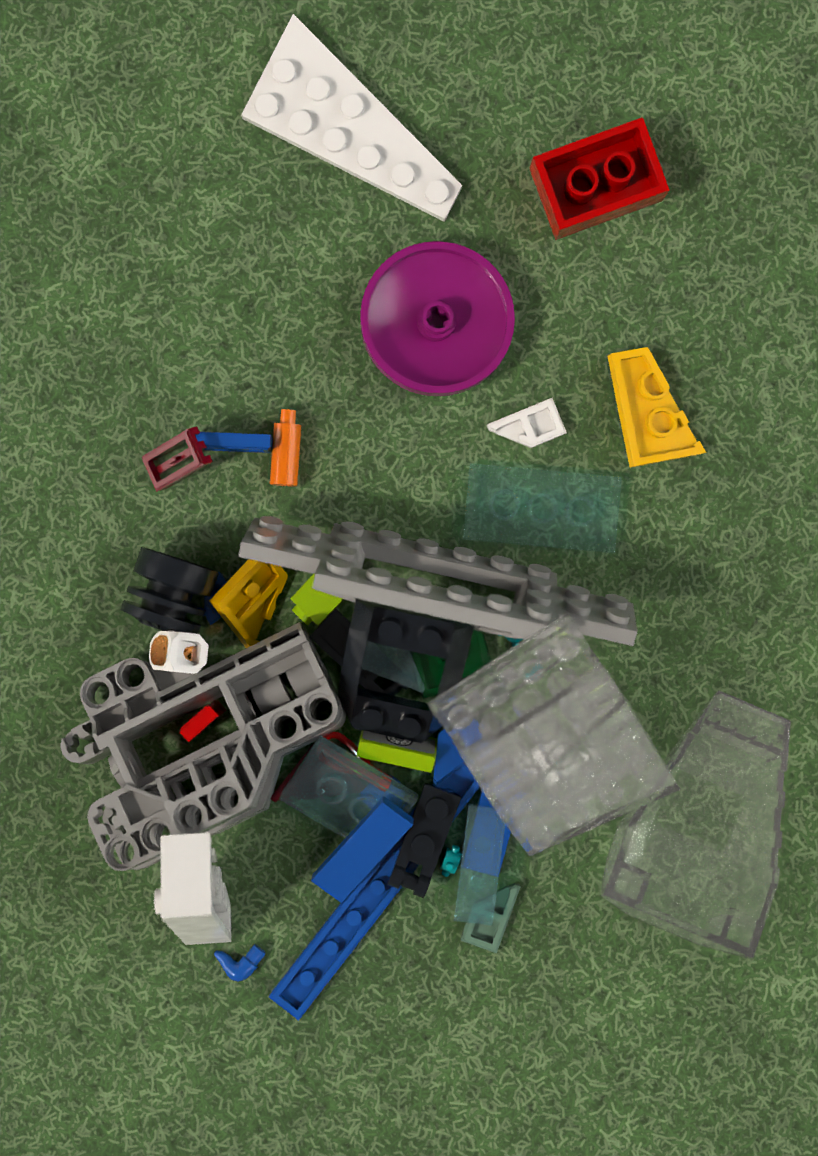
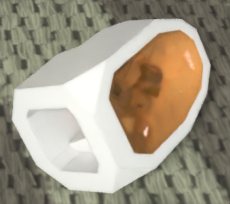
[149,631,208,674]

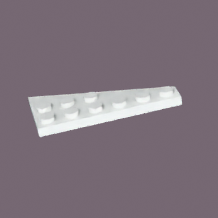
[241,14,462,222]

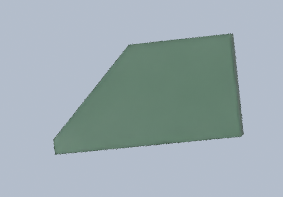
[460,883,521,953]

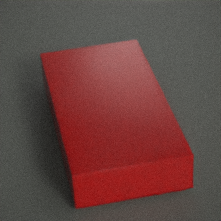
[180,700,226,742]

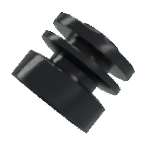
[120,547,219,634]

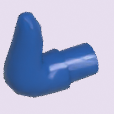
[214,944,266,982]

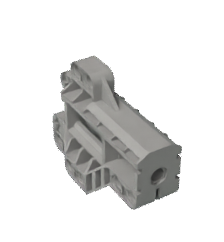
[60,622,347,871]

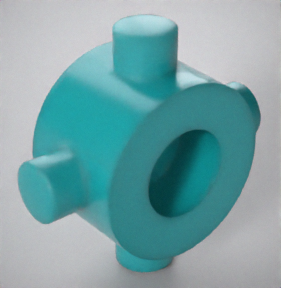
[440,845,462,877]

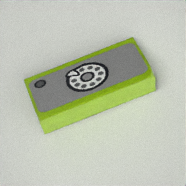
[356,731,438,773]

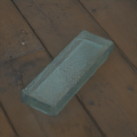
[454,804,507,925]

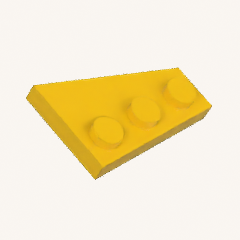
[607,347,706,468]

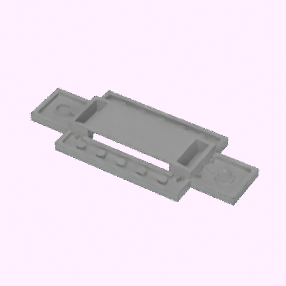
[238,516,637,646]

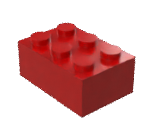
[530,117,669,240]

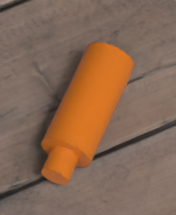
[270,409,301,487]

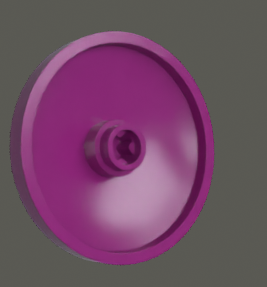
[360,241,515,396]

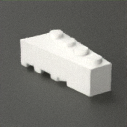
[154,832,232,945]

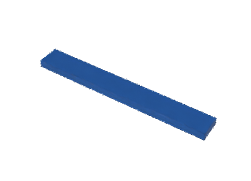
[269,763,486,1020]

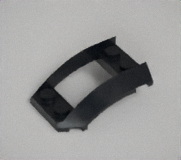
[338,598,475,743]

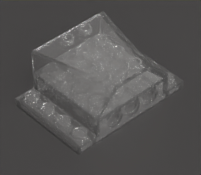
[428,613,681,856]

